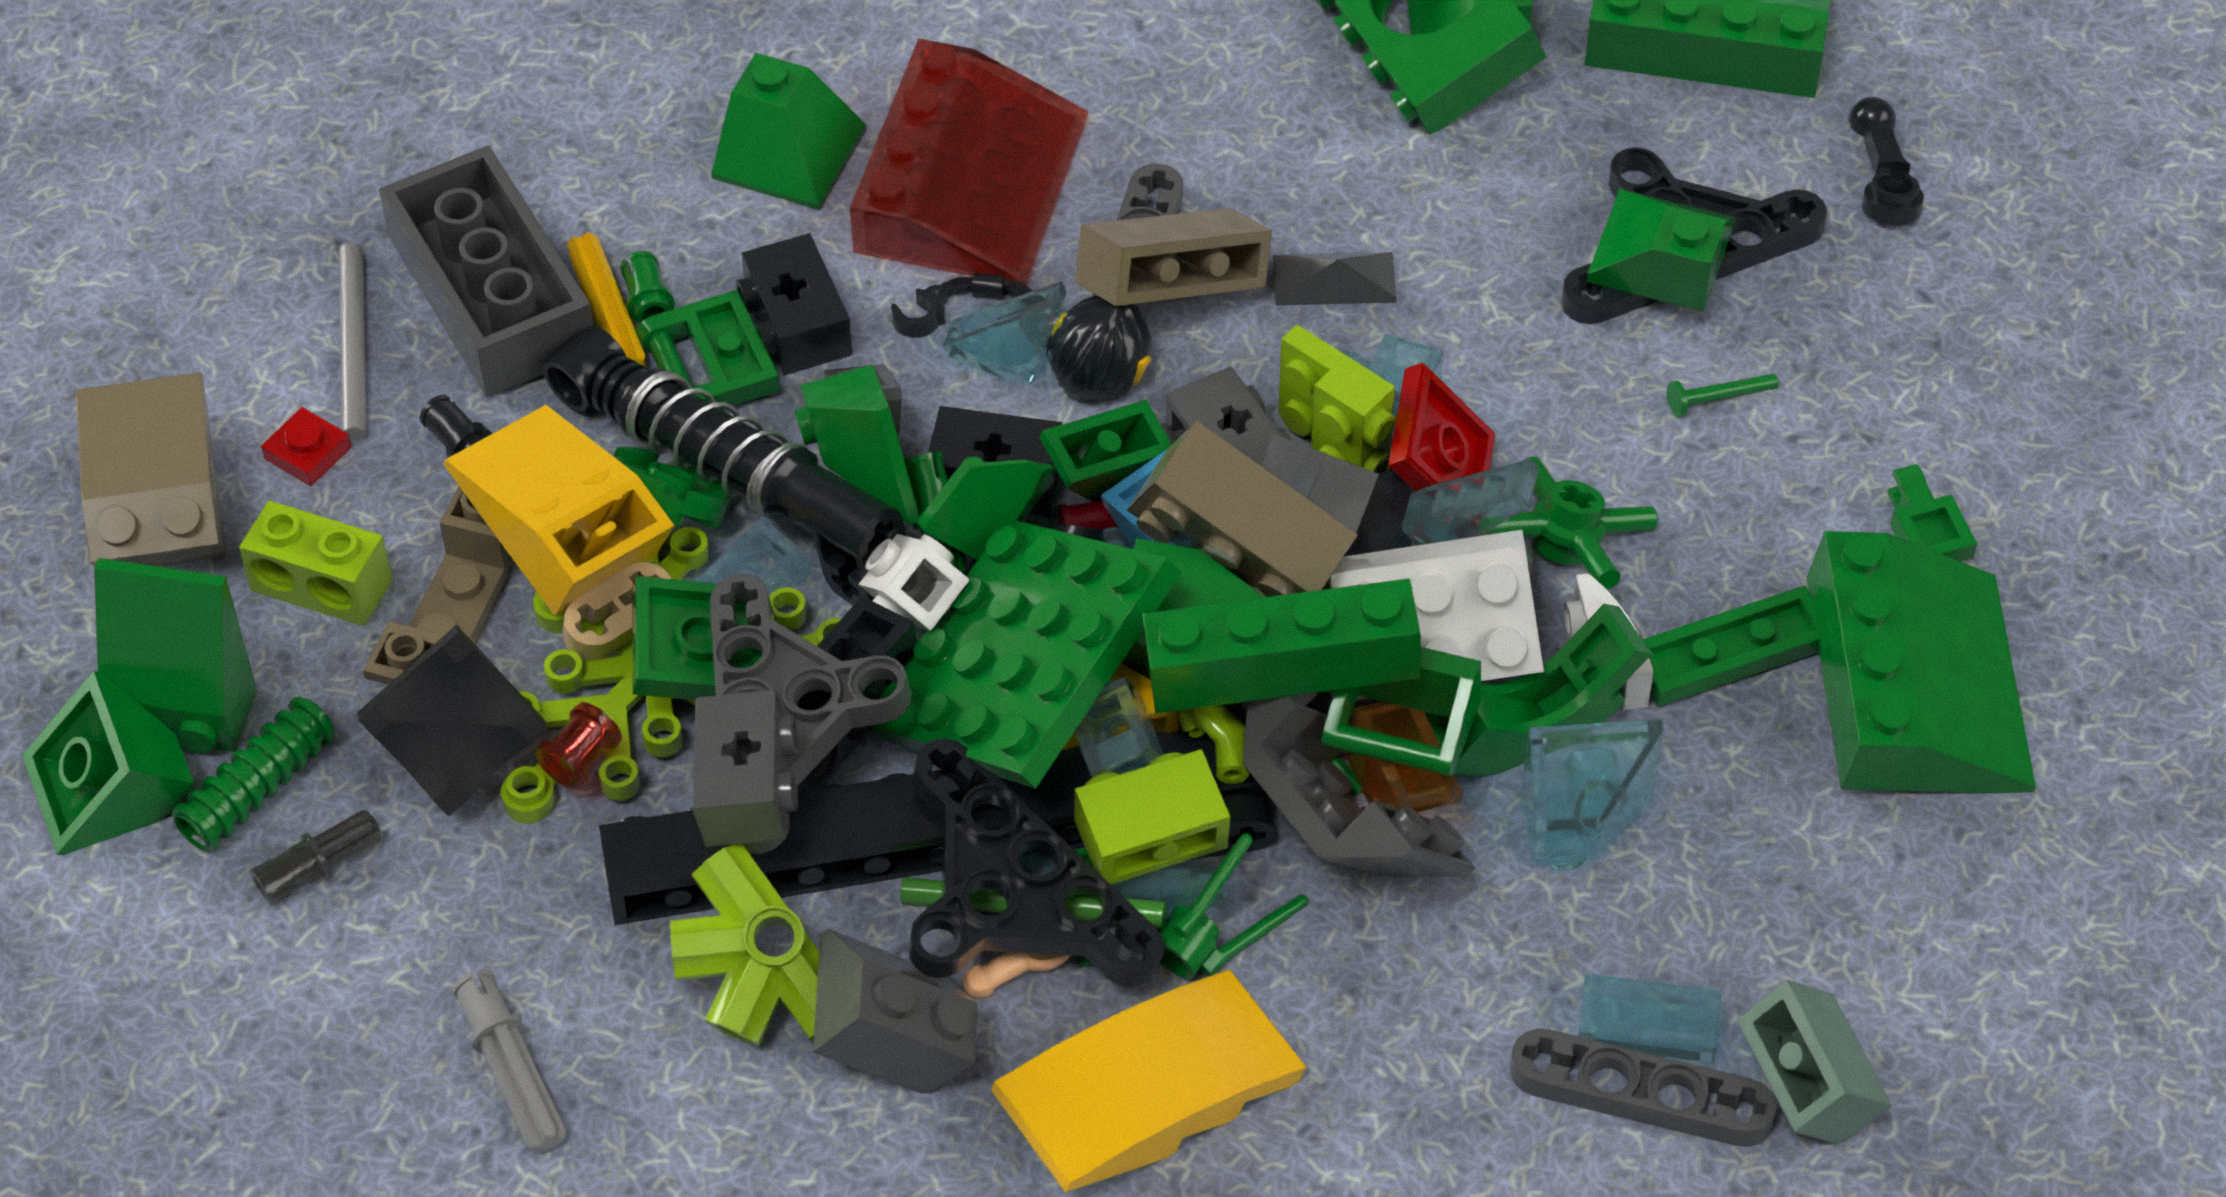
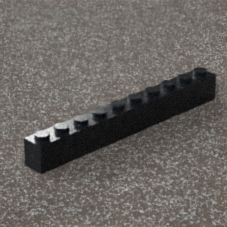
[599,720,1269,925]

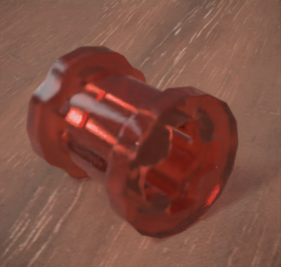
[535,702,622,790]

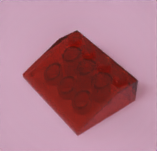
[850,38,1089,285]

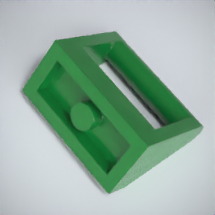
[1321,647,1481,777]

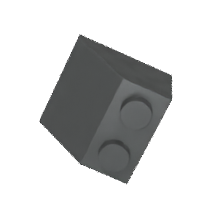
[813,929,977,1094]

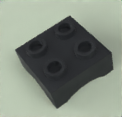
[357,624,548,817]

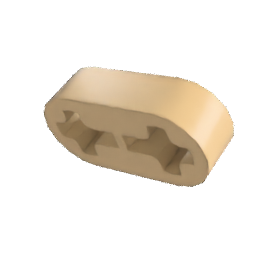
[562,562,671,660]

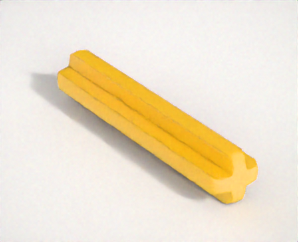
[567,232,647,367]

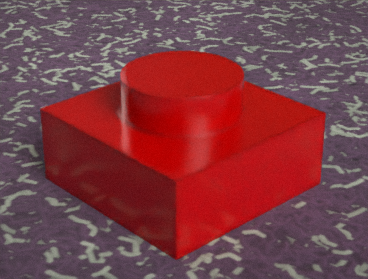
[261,407,352,487]

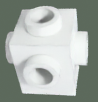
[858,534,970,631]

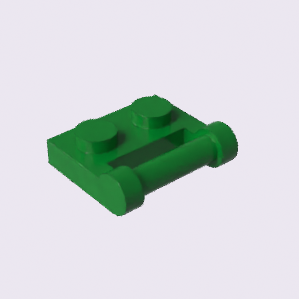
[636,290,780,410]

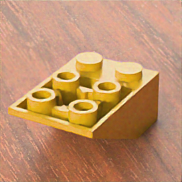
[443,405,675,616]

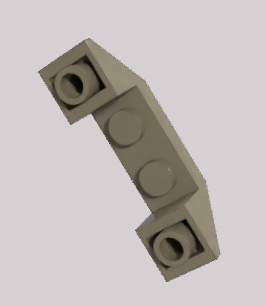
[363,486,512,685]

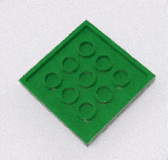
[869,520,1182,789]

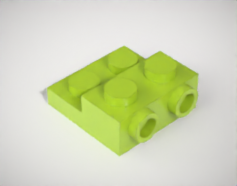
[1278,324,1396,472]

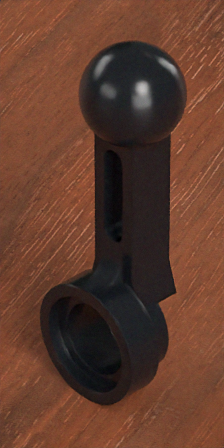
[1849,97,1924,225]

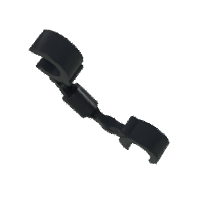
[891,273,1056,348]

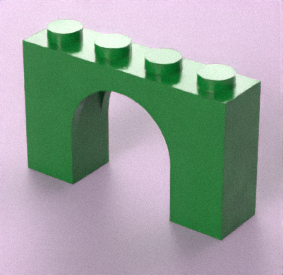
[1315,0,1547,135]

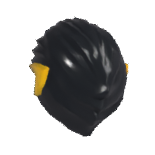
[1046,295,1152,402]

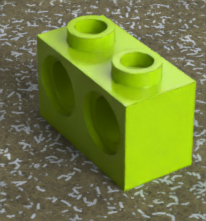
[239,500,392,626]

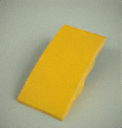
[991,969,1306,1193]

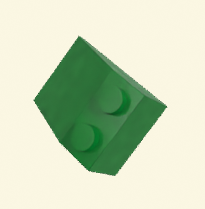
[94,558,257,753]

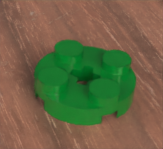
[613,446,731,528]

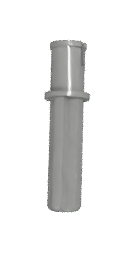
[452,969,567,1154]

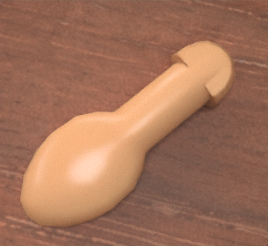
[962,952,1072,999]

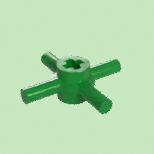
[1479,456,1658,590]

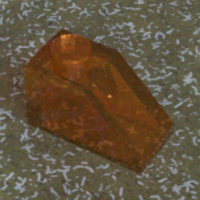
[1347,702,1463,812]

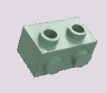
[1737,980,1892,1144]

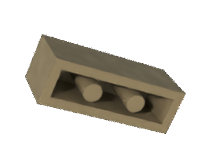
[1075,208,1272,306]

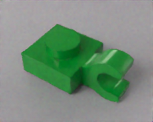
[1887,464,1977,561]

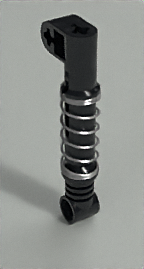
[543,326,906,605]

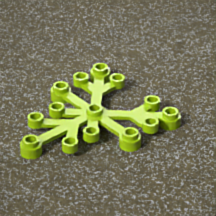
[501,527,842,824]

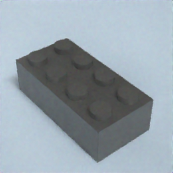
[379,145,594,397]

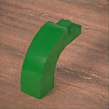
[1415,603,1652,776]

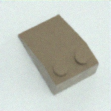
[75,372,227,567]

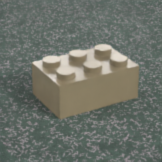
[1127,421,1358,597]

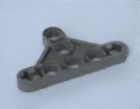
[710,574,912,853]

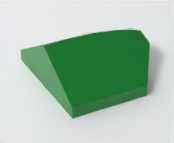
[916,457,1054,560]

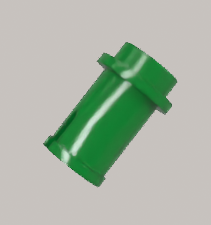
[620,251,675,324]

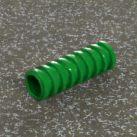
[172,696,336,852]

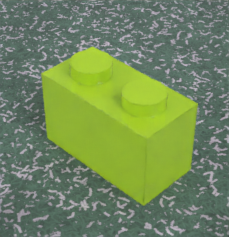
[1074,749,1230,885]

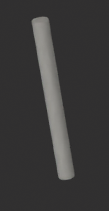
[339,243,367,441]

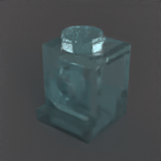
[1074,677,1166,777]

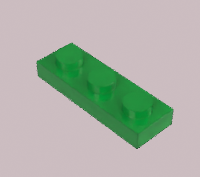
[1642,585,1820,707]

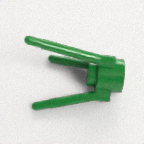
[1158,833,1309,980]

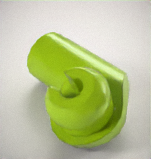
[1178,705,1249,784]

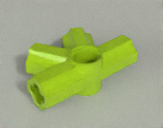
[670,844,820,1047]

